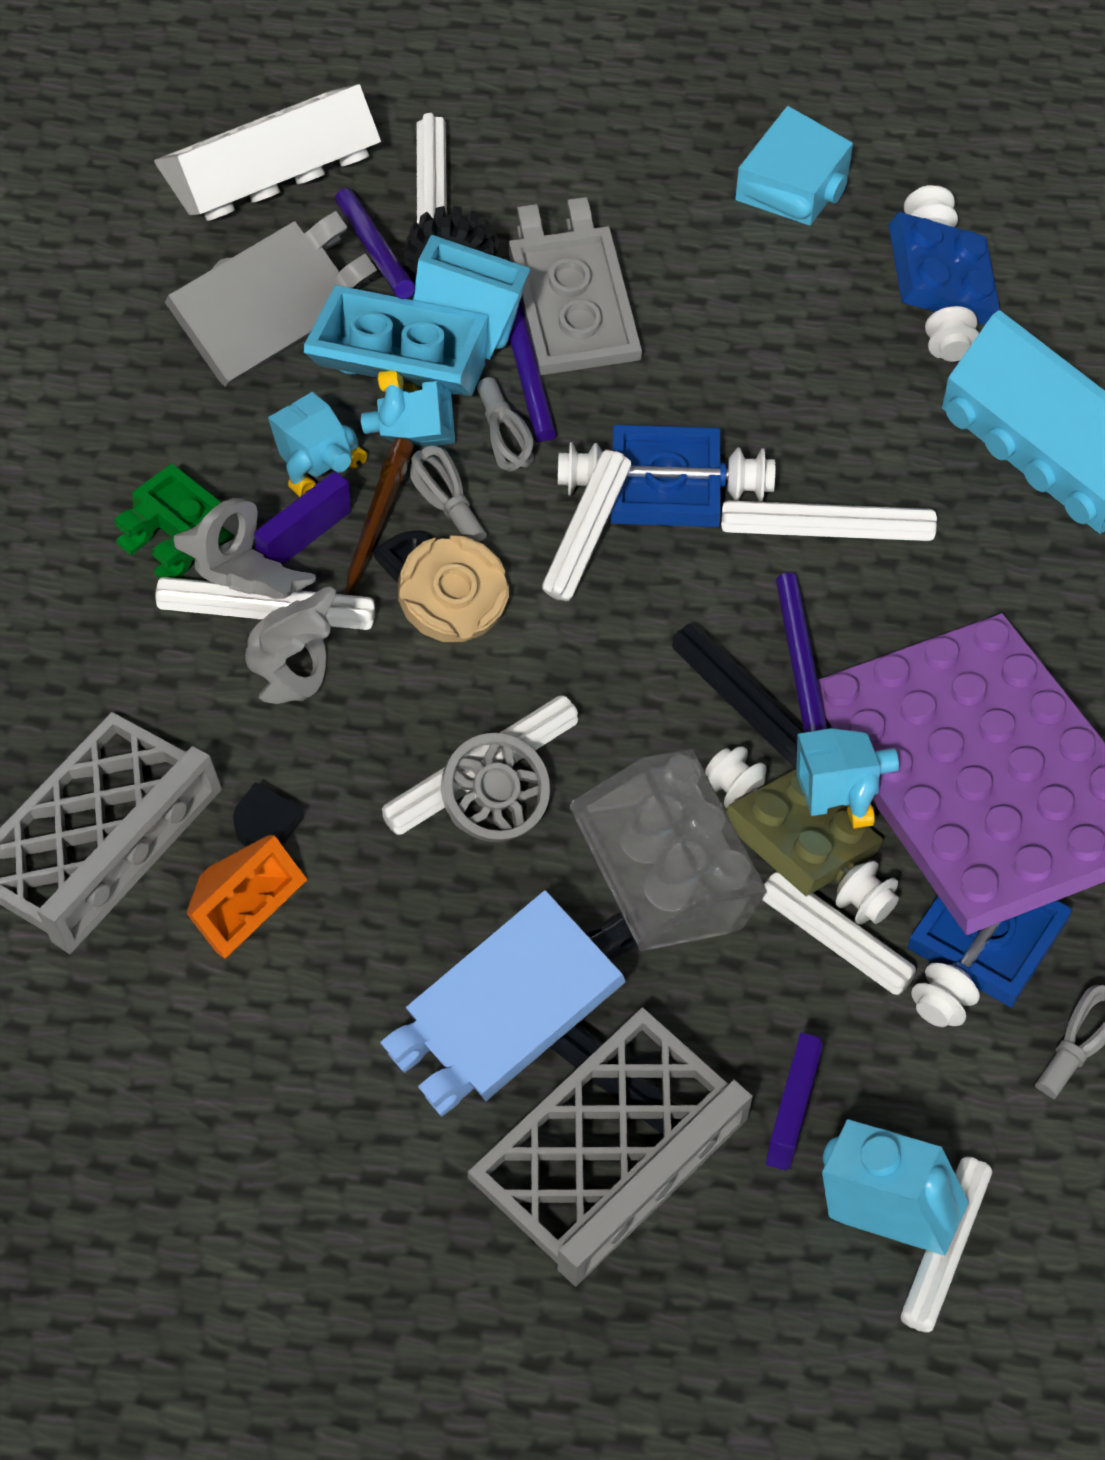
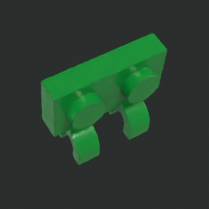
[114,463,235,578]

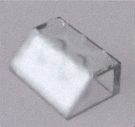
[570,749,767,951]

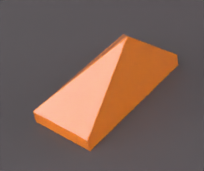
[186,835,307,959]

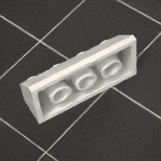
[154,84,381,221]

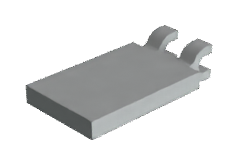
[509,197,642,375]
[165,211,377,387]

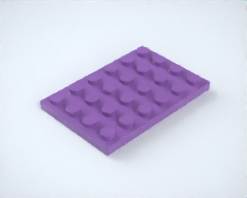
[818,613,1105,935]

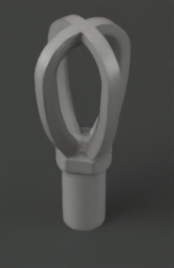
[477,377,534,471]
[410,446,487,542]
[1035,985,1105,1099]

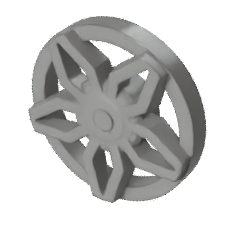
[441,733,550,842]

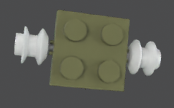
[705,746,899,925]

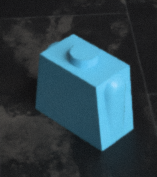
[735,106,853,225]
[411,234,531,360]
[822,1119,969,1256]

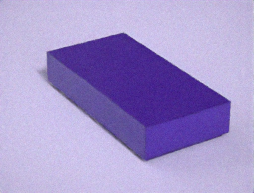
[254,471,351,565]
[766,1032,823,1171]

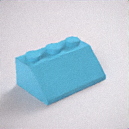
[304,285,488,396]

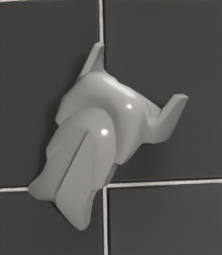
[174,498,316,599]
[245,587,336,704]

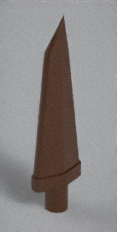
[345,437,414,595]

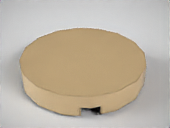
[398,535,509,642]

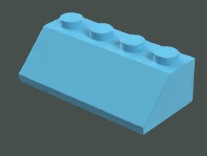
[942,310,1105,534]

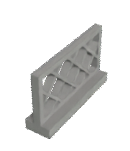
[0,712,222,954]
[468,1007,752,1287]

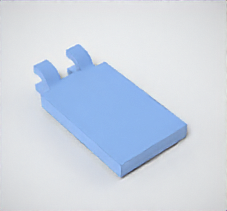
[380,890,626,1117]

